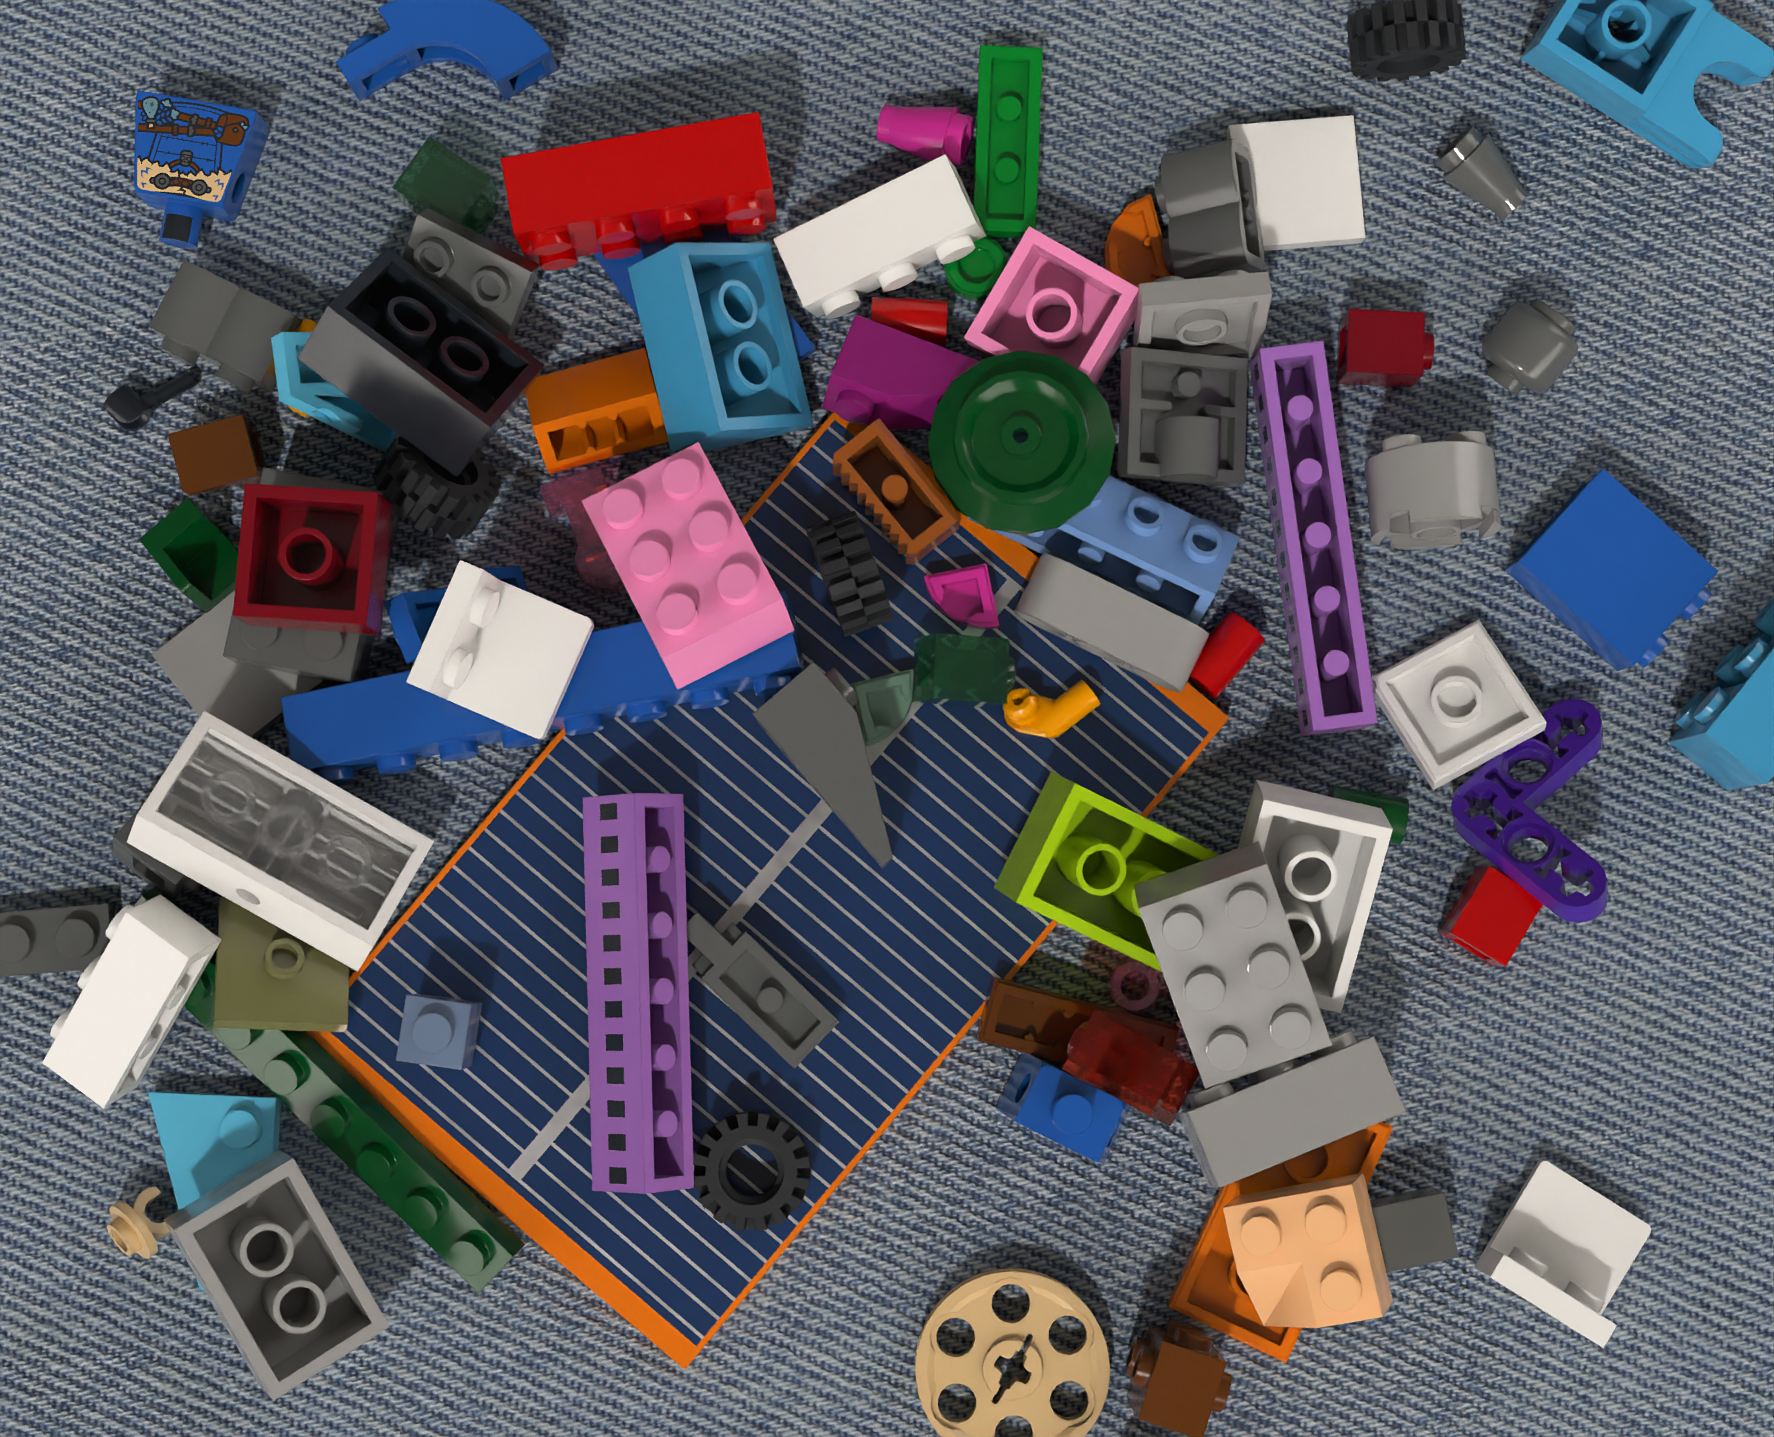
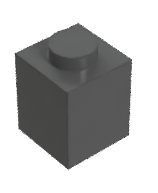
[1370,1187,1459,1273]

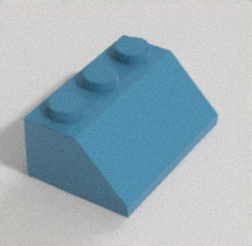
[628,242,814,453]

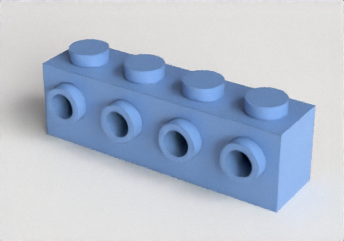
[967,436,1240,625]

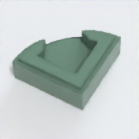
[851,669,915,747]

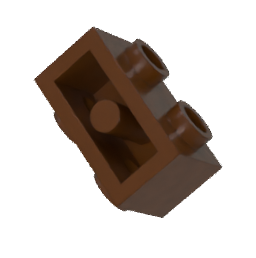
[1124,1318,1232,1437]

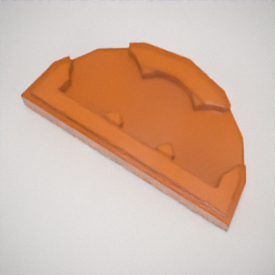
[1103,194,1173,288]

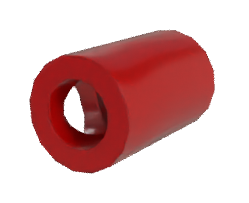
[871,297,948,348]
[1188,611,1265,699]

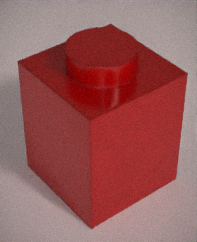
[1437,866,1543,966]

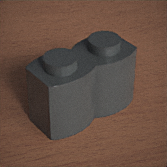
[1155,139,1264,279]
[149,260,302,394]

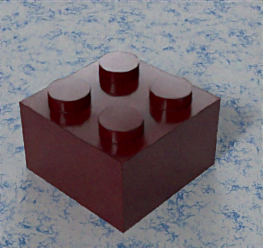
[233,483,392,635]

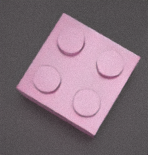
[964,226,1139,386]

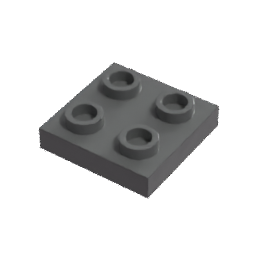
[402,208,540,340]
[1118,347,1248,487]

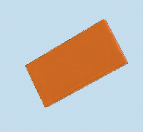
[1167,1122,1393,1363]

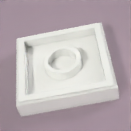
[1226,115,1366,251]
[1371,619,1547,790]

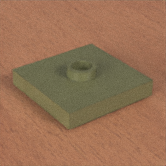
[213,897,349,1032]

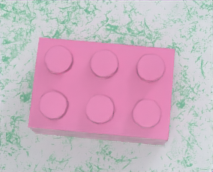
[581,442,795,690]

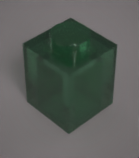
[392,136,500,235]
[912,633,1016,708]

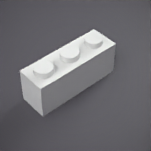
[774,154,986,319]
[42,894,222,1109]

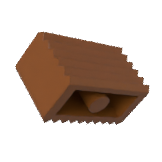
[833,419,961,565]

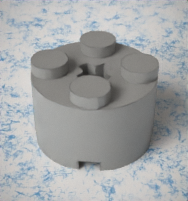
[1364,431,1501,550]

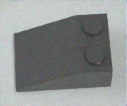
[753,662,893,869]

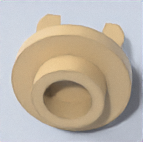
[107,1187,171,1259]

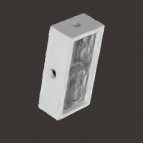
[127,711,434,972]

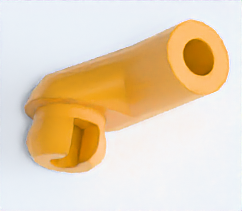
[1003,679,1100,739]

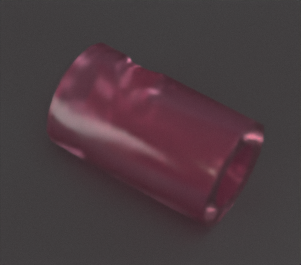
[1105,961,1159,1010]

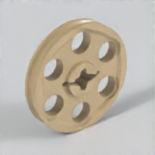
[915,1268,1110,1437]

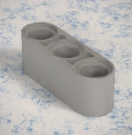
[1014,554,1209,693]

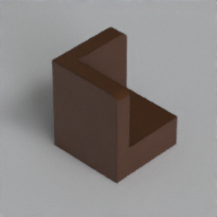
[168,414,267,496]

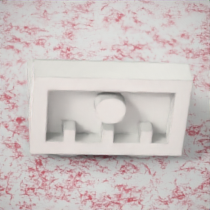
[406,560,594,740]
[1474,1160,1651,1348]

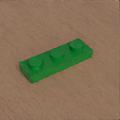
[973,45,1043,239]

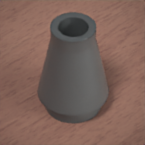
[1435,126,1529,220]

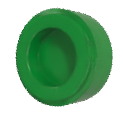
[944,236,1007,301]

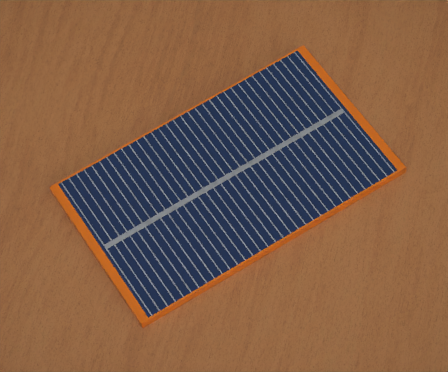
[306,412,1230,1370]

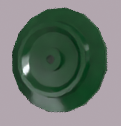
[928,350,1116,535]

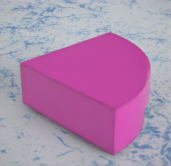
[923,564,999,629]

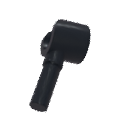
[104,372,197,431]

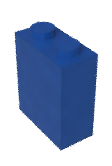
[1505,468,1718,671]

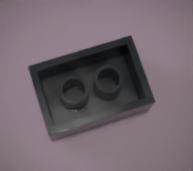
[297,247,545,477]

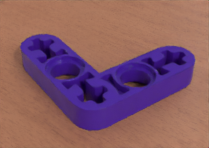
[1451,698,1609,923]

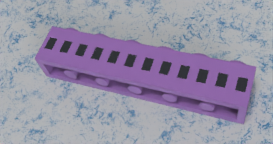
[1249,341,1378,737]
[583,793,694,1194]

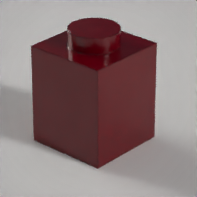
[1336,309,1434,388]

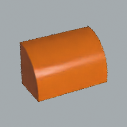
[526,348,668,474]

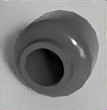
[1482,298,1578,396]

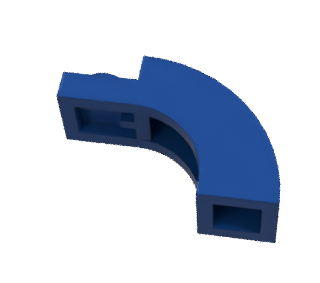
[335,0,558,101]

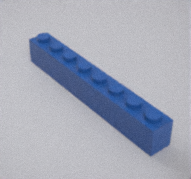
[281,591,805,786]

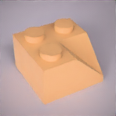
[1223,1173,1393,1328]

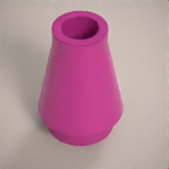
[877,104,973,166]

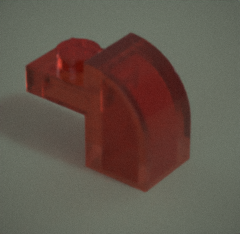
[1062,1010,1200,1126]

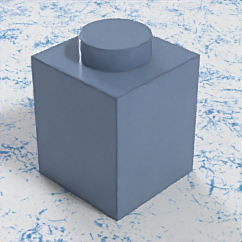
[396,993,482,1070]

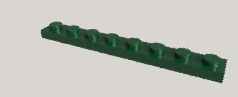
[134,886,525,1294]

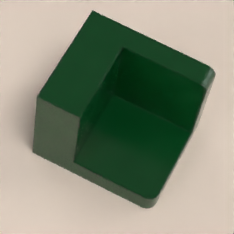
[139,498,238,613]

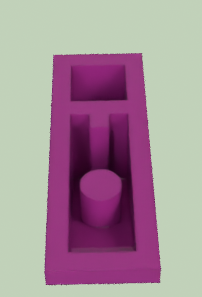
[822,315,980,430]

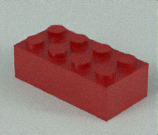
[500,112,777,270]

